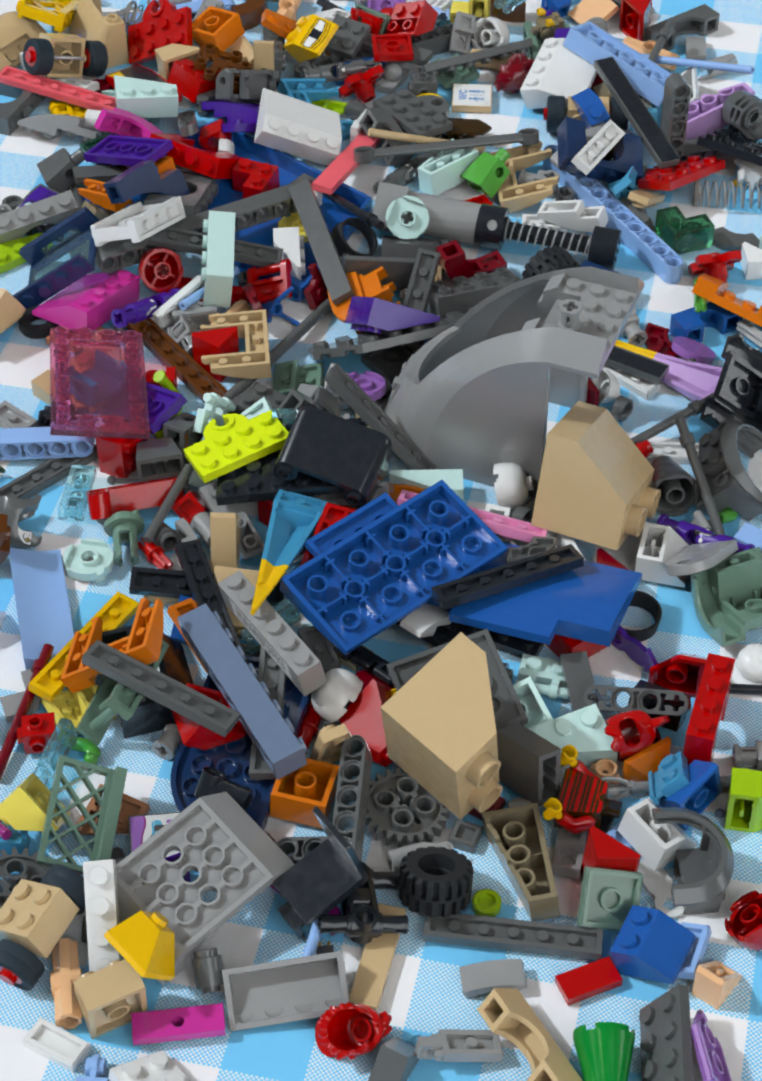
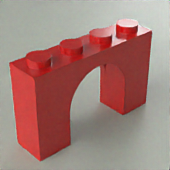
[150,133,245,179]
[683,653,735,766]

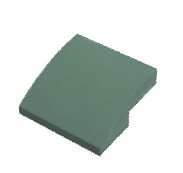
[433,53,480,89]
[273,360,325,396]

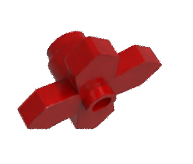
[338,65,384,104]
[688,250,742,283]

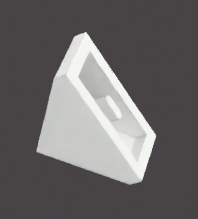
[740,242,762,280]

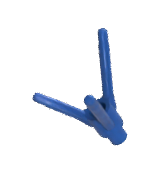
[261,286,300,326]

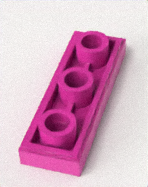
[131,1003,226,1046]

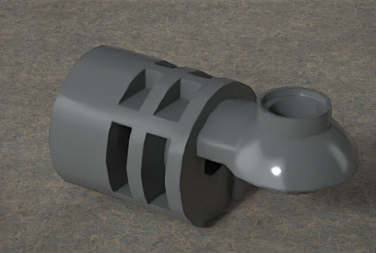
[722,90,762,140]

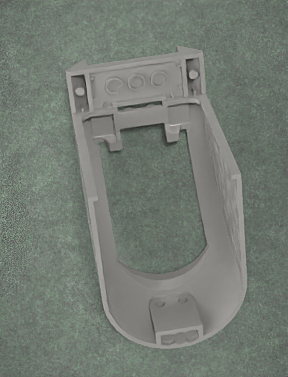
[384,266,644,497]

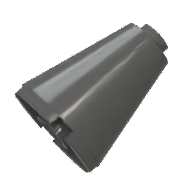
[651,455,700,517]

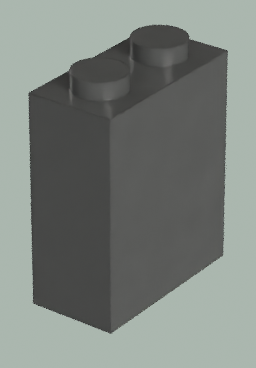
[496,722,561,807]

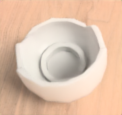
[736,643,762,682]

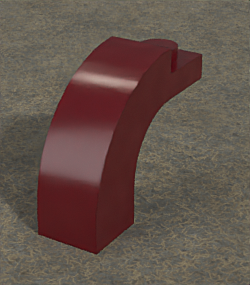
[436,240,507,281]

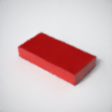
[555,956,623,1005]

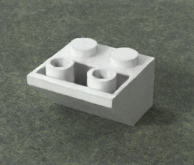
[635,522,690,588]
[617,798,697,871]

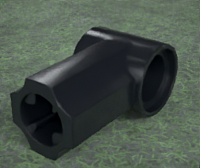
[193,767,253,811]

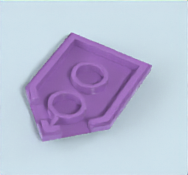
[691,1009,732,1081]

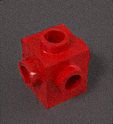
[17,712,58,754]

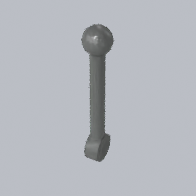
[107,475,139,485]

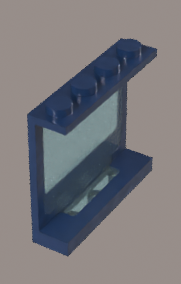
[13,206,100,309]

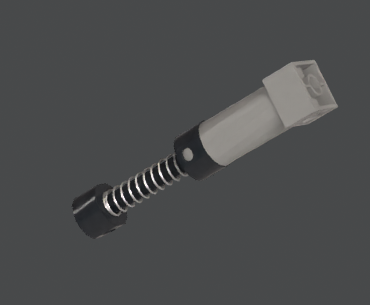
[373,182,622,271]

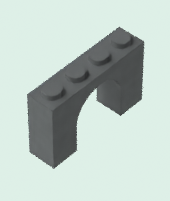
[0,83,47,136]
[144,173,219,217]

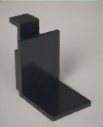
[272,807,369,939]

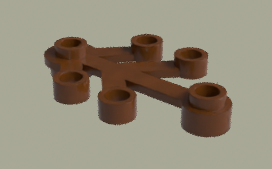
[195,43,252,94]

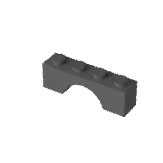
[645,4,720,51]

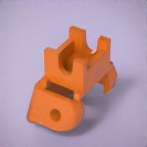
[328,266,402,333]

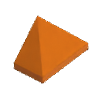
[622,736,671,782]

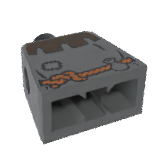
[163,412,203,464]

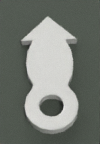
[637,857,684,919]

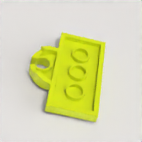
[183,410,289,483]

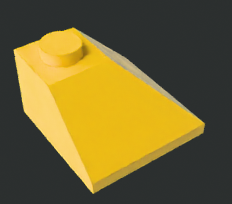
[104,910,175,981]

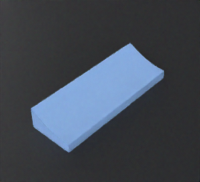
[563,21,671,107]
[9,547,74,670]

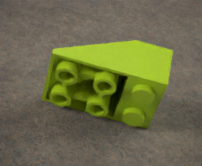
[724,767,762,833]

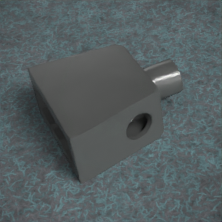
[37,148,85,193]
[136,437,184,482]

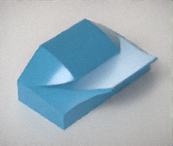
[607,166,638,201]

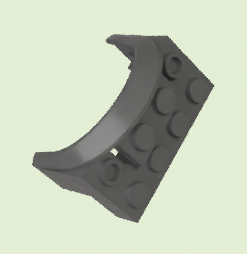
[696,415,762,521]

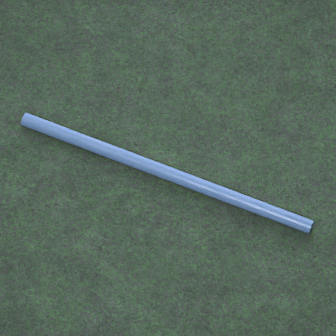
[640,53,755,74]

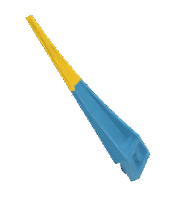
[250,489,328,615]

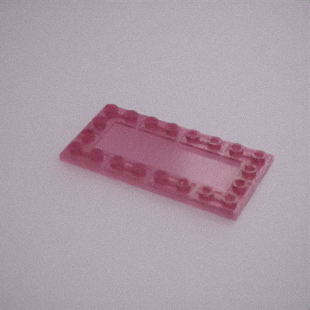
[50,326,150,439]

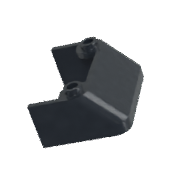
[102,626,194,739]

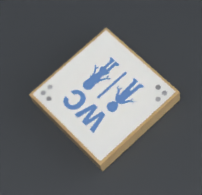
[451,83,493,113]

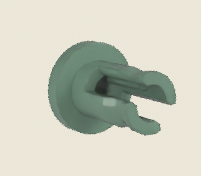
[104,509,145,567]

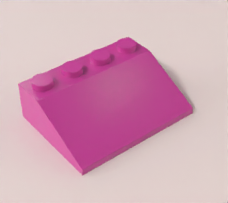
[32,269,140,336]

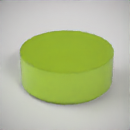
[472,889,501,917]

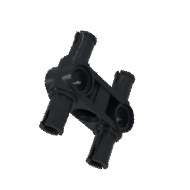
[317,861,409,944]

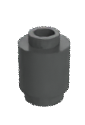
[191,948,224,994]

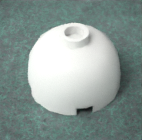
[471,17,510,50]
[493,462,534,511]
[311,668,363,723]

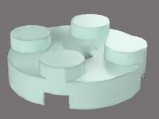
[385,195,430,240]
[63,538,114,583]

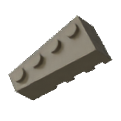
[481,803,560,921]

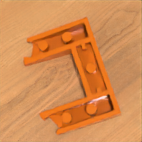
[77,156,176,212]
[692,274,762,327]
[60,598,164,693]

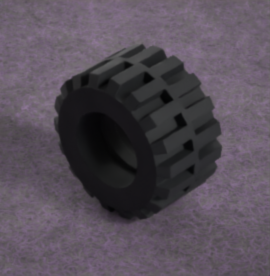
[522,246,581,280]
[398,846,473,918]

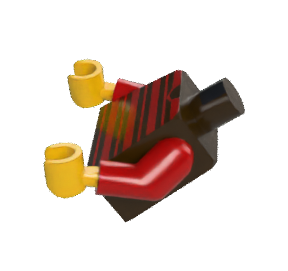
[543,744,623,834]

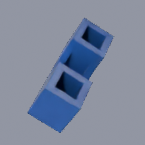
[669,302,743,342]

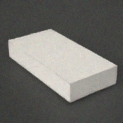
[22,1017,91,1073]

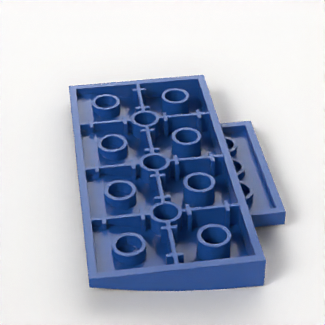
[280,480,508,655]
[426,542,642,647]

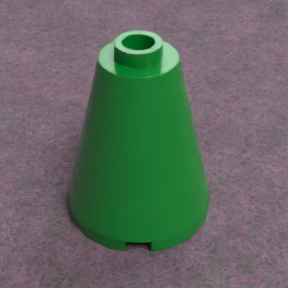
[573,1022,635,1081]

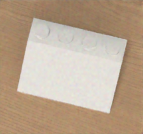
[520,38,597,109]
[254,88,342,166]

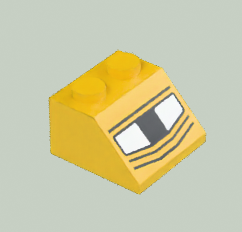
[283,14,339,63]

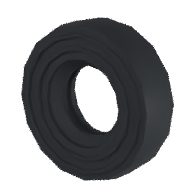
[18,305,59,339]

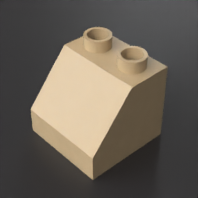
[531,401,661,551]
[380,632,503,820]

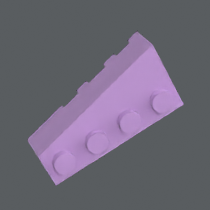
[685,82,755,140]

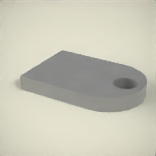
[665,540,739,576]

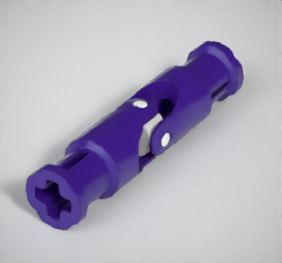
[111,288,181,328]
[656,514,755,555]

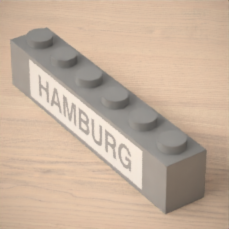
[217,570,327,696]

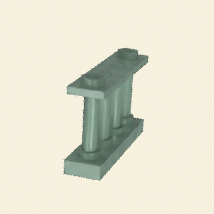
[76,640,169,746]

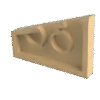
[309,723,361,764]

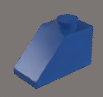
[571,88,610,129]

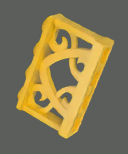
[16,0,79,33]

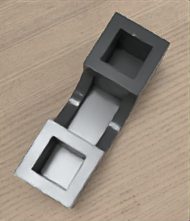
[359,108,414,167]

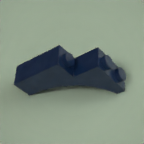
[103,160,191,204]

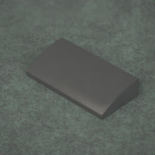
[345,255,436,291]

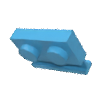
[648,751,690,805]

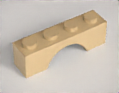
[477,988,583,1081]

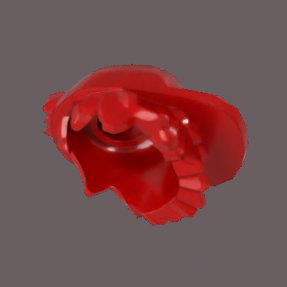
[315,1002,392,1060]

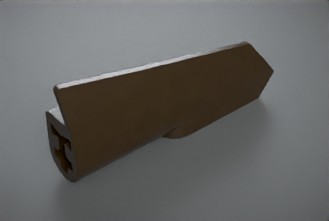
[402,118,492,140]

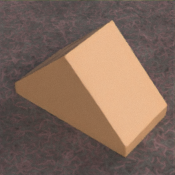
[692,960,742,1010]

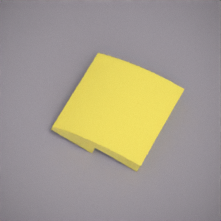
[41,683,117,737]

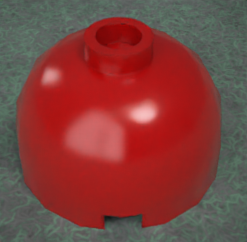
[138,247,184,293]
[724,890,762,951]

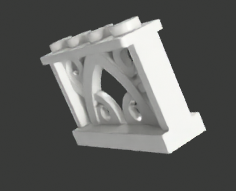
[90,196,186,247]

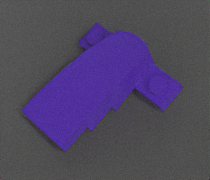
[202,102,260,133]

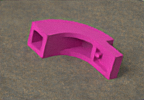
[94,107,163,138]

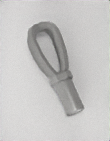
[600,776,649,800]

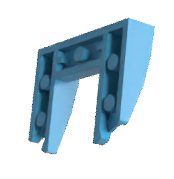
[277,78,354,141]

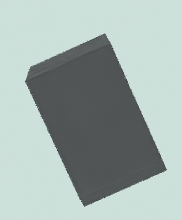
[368,1037,420,1081]

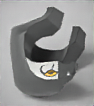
[0,494,42,549]

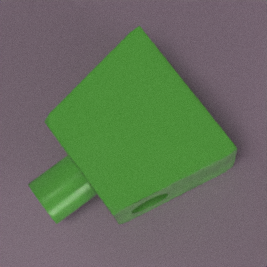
[460,148,510,198]

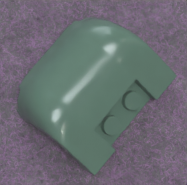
[690,547,762,647]

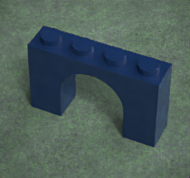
[557,116,644,186]

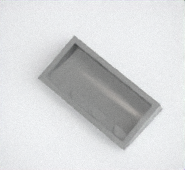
[222,951,350,1032]

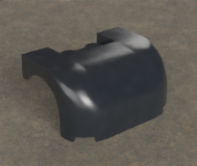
[700,333,762,432]

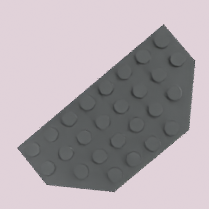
[308,307,473,360]

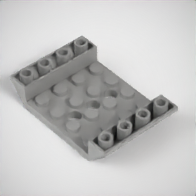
[116,792,295,986]

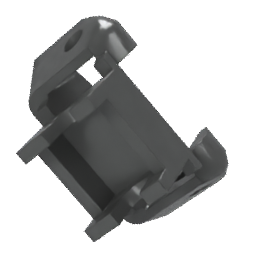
[215,68,279,103]

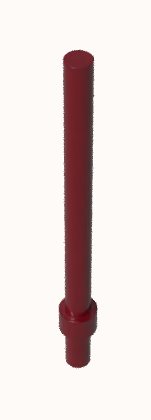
[0,644,54,780]

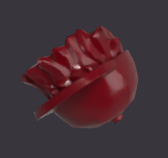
[494,53,534,93]

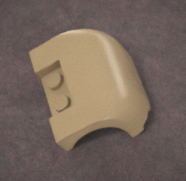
[0,11,47,72]

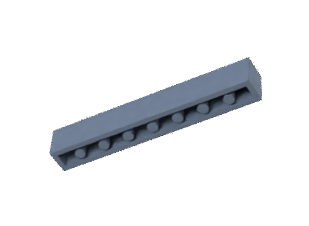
[177,603,308,780]

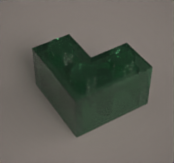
[655,206,715,255]

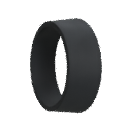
[331,217,378,260]
[616,590,662,642]

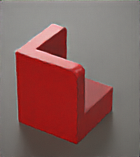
[172,491,209,525]

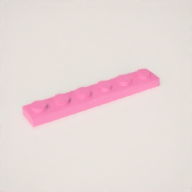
[397,489,548,544]

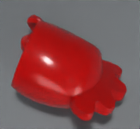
[604,710,670,759]

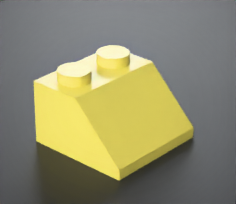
[0,773,71,831]

